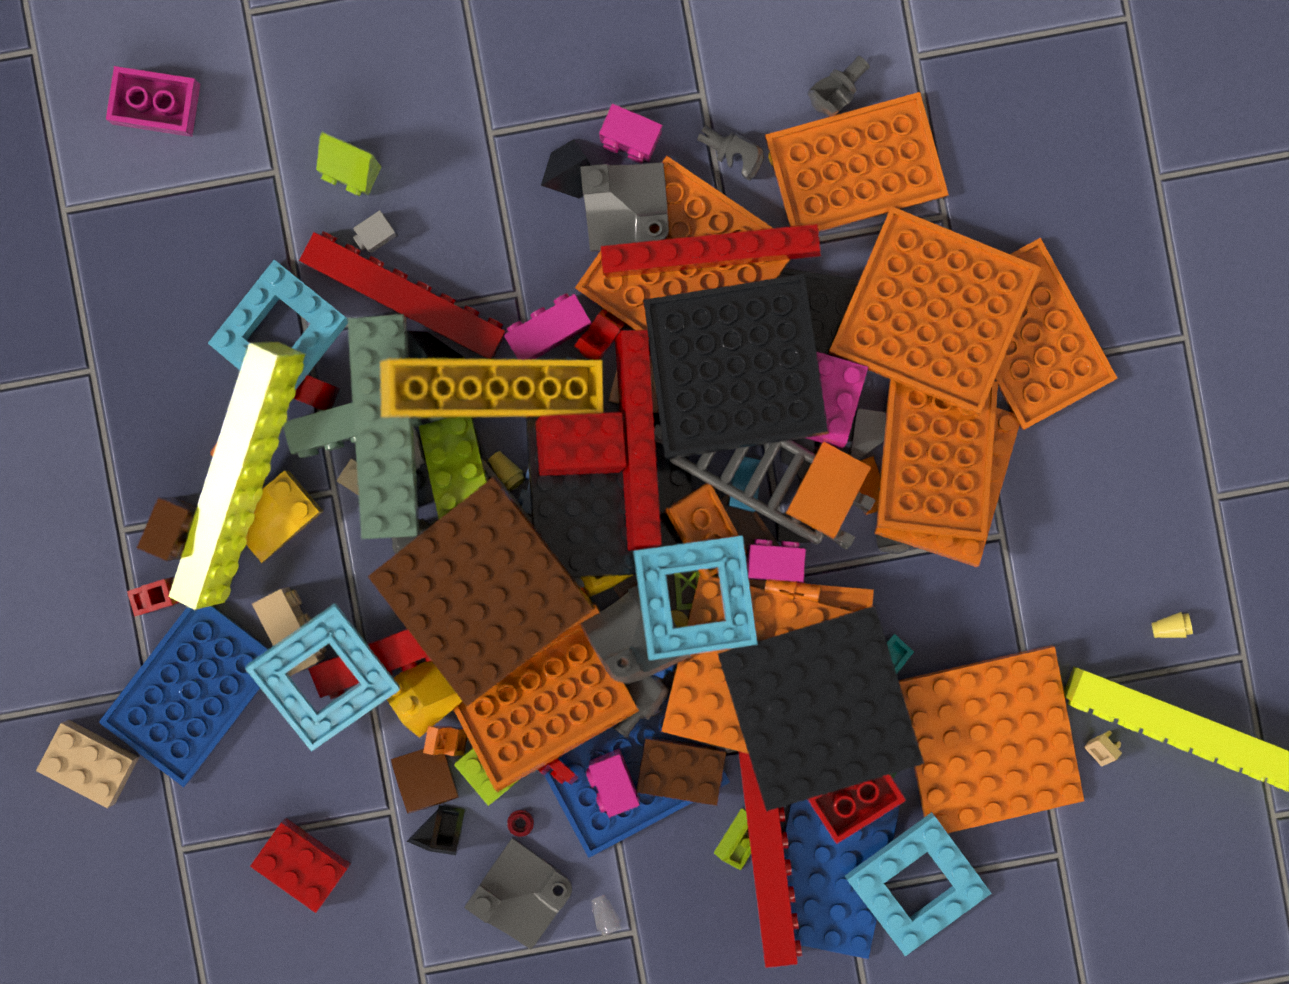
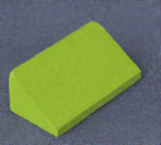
[714,809,751,870]

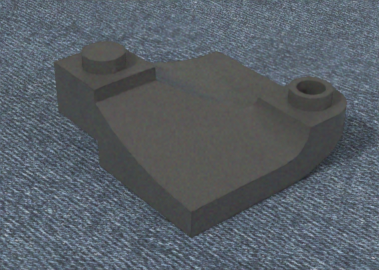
[581,162,669,252]
[581,585,691,683]
[464,837,572,950]

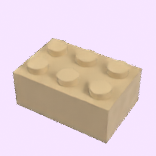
[252,587,326,677]
[36,720,139,808]

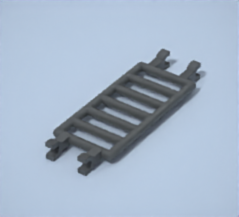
[654,424,876,550]

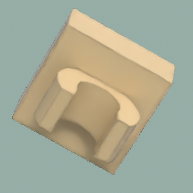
[1084,731,1122,766]

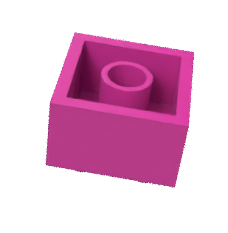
[599,104,662,164]
[747,539,805,582]
[586,748,640,817]

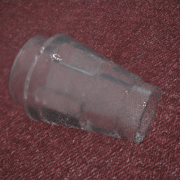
[590,895,622,937]

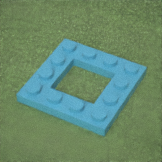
[208,260,348,390]
[633,536,757,660]
[245,603,400,752]
[845,812,992,956]

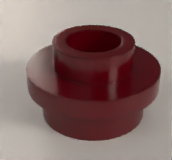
[507,810,534,837]

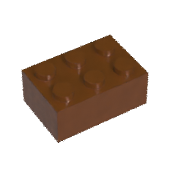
[137,497,197,561]
[637,736,726,806]

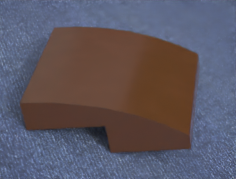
[391,749,459,814]

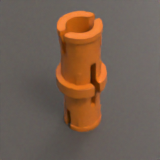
[764,579,821,603]

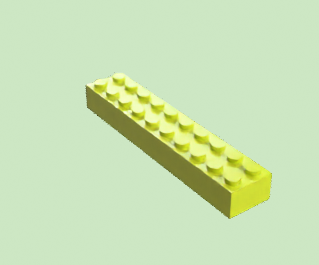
[169,342,305,610]
[1064,667,1289,792]

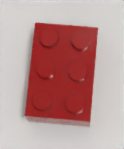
[536,413,626,476]
[808,774,906,844]
[250,818,351,913]

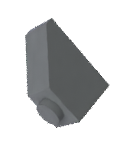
[848,408,886,460]

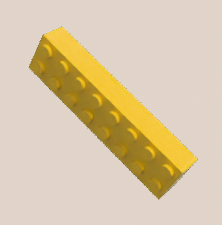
[380,359,603,417]

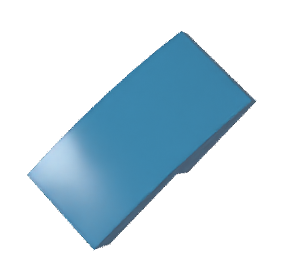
[727,457,761,512]

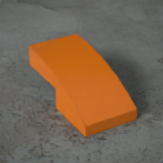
[423,726,467,756]

